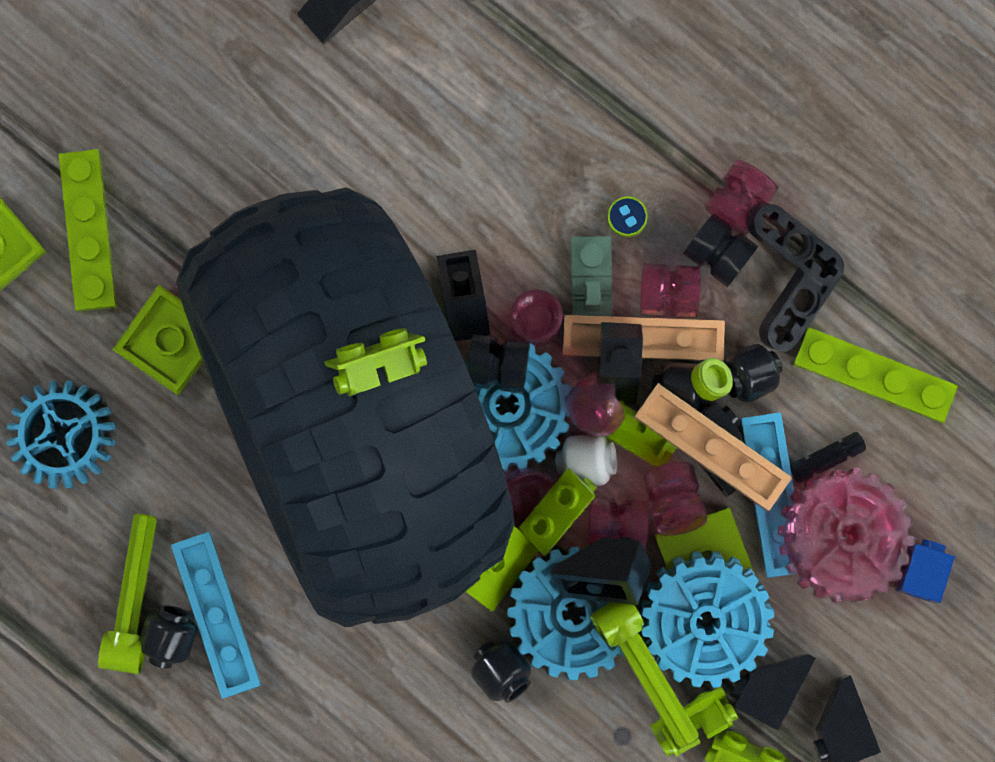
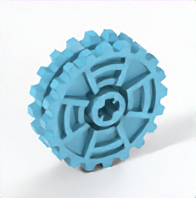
[464,344,573,473]
[507,547,640,680]
[639,551,774,688]

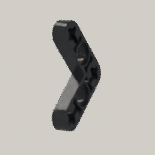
[746,203,844,351]

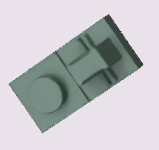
[571,236,613,317]

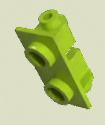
[324,328,427,396]
[593,399,677,471]
[519,468,597,556]
[650,687,738,757]
[704,731,791,762]

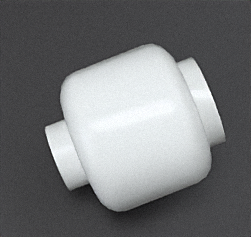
[556,433,617,486]

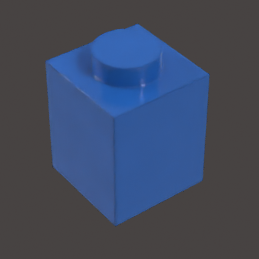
[896,539,955,603]

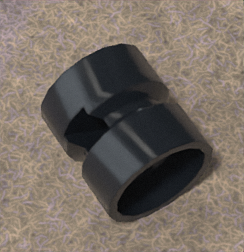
[683,213,759,288]
[467,334,530,394]

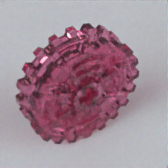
[777,468,915,603]

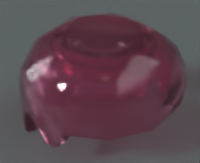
[566,372,625,436]
[506,467,556,527]

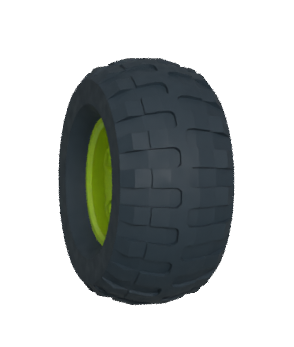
[176,187,514,627]

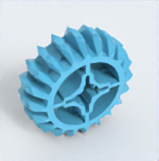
[6,380,116,489]

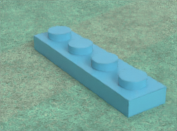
[740,412,807,578]
[171,532,262,699]

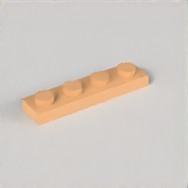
[563,315,725,362]
[634,383,792,512]

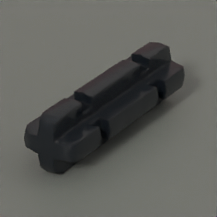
[790,432,866,483]

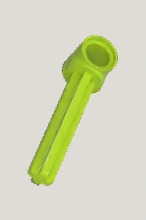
[98,513,157,675]
[590,602,698,747]

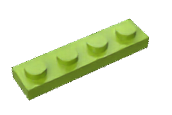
[59,149,117,312]
[792,327,958,424]

